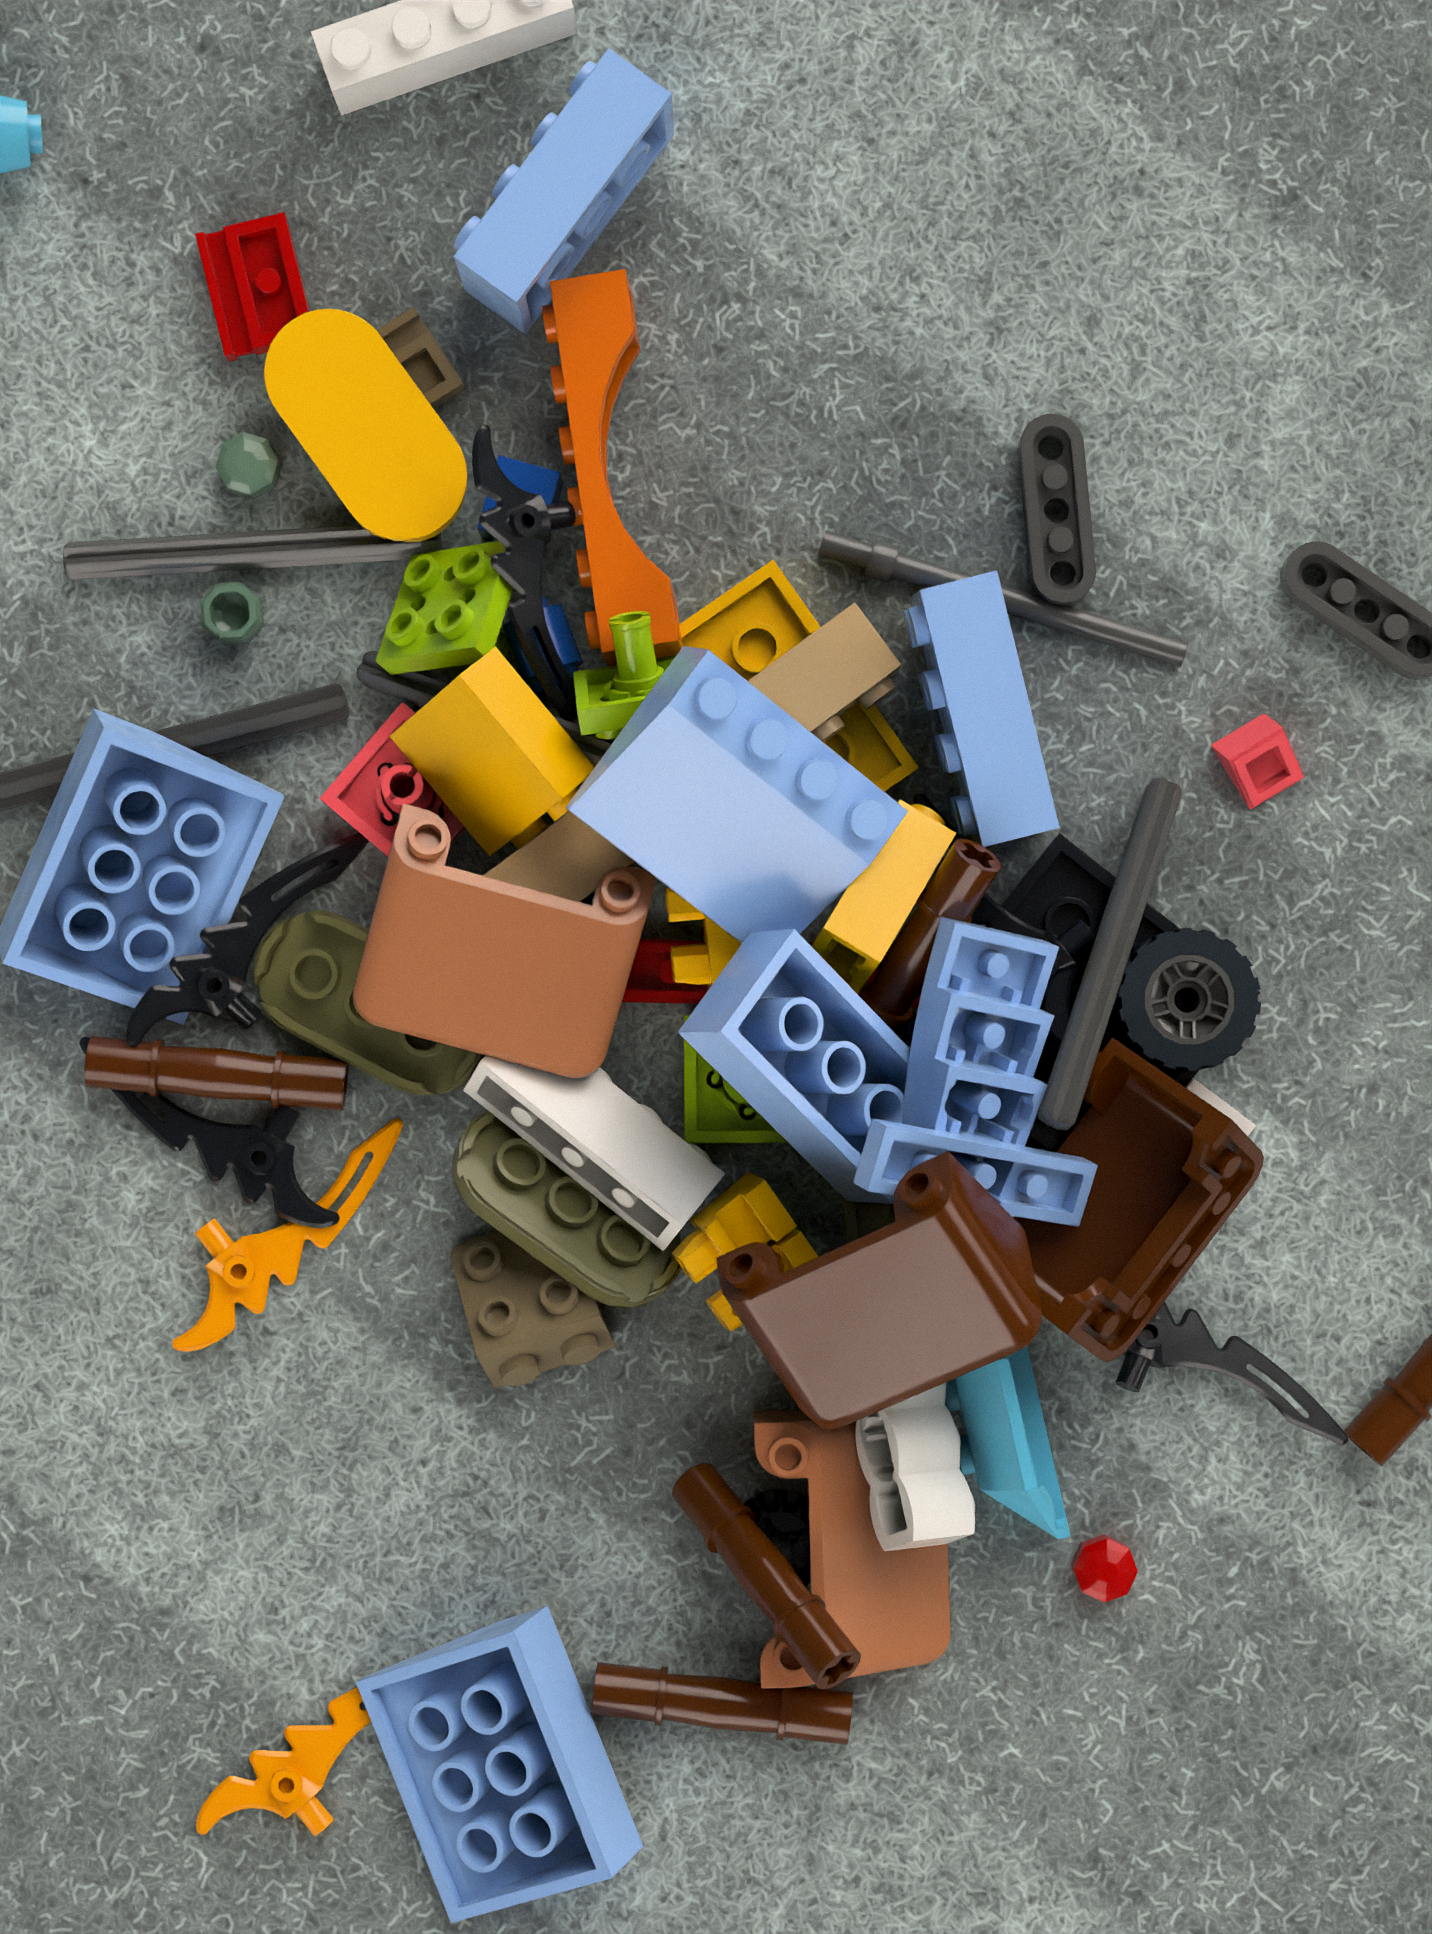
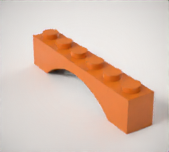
[542,269,683,666]

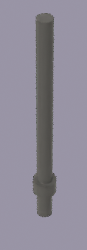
[818,530,1188,667]

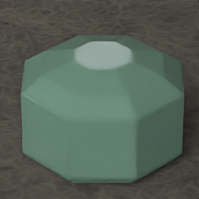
[216,432,282,499]
[200,582,264,646]

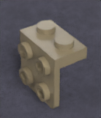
[450,1230,616,1389]

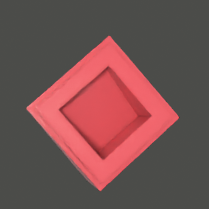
[1211,714,1304,810]

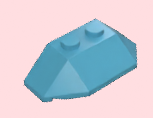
[945,1346,1071,1539]

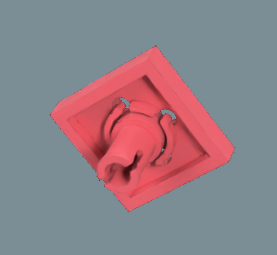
[319,702,465,857]

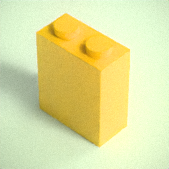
[389,647,595,857]
[812,799,956,994]

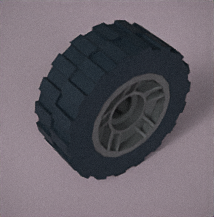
[1112,928,1261,1072]

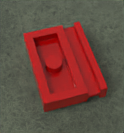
[195,212,310,362]

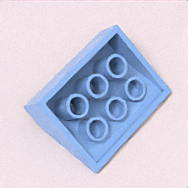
[566,646,908,943]
[0,708,284,1025]
[356,1605,644,1923]

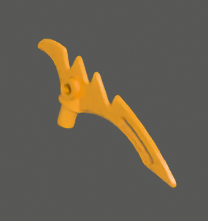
[172,1118,403,1352]
[196,1687,371,1837]

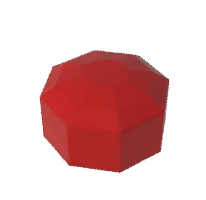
[1071,1534,1138,1603]

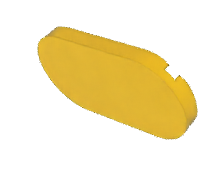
[264,309,468,542]

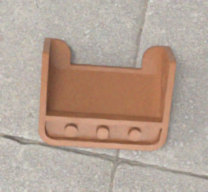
[353,803,656,1078]
[753,1410,951,1688]

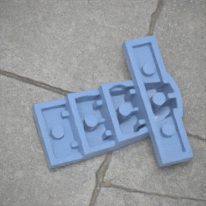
[853,916,1098,1227]

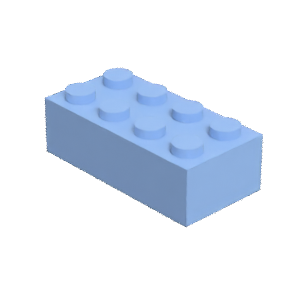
[453,48,674,335]
[903,570,1060,847]
[678,929,910,1204]

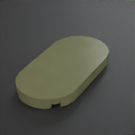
[253,910,485,1095]
[452,1111,681,1308]

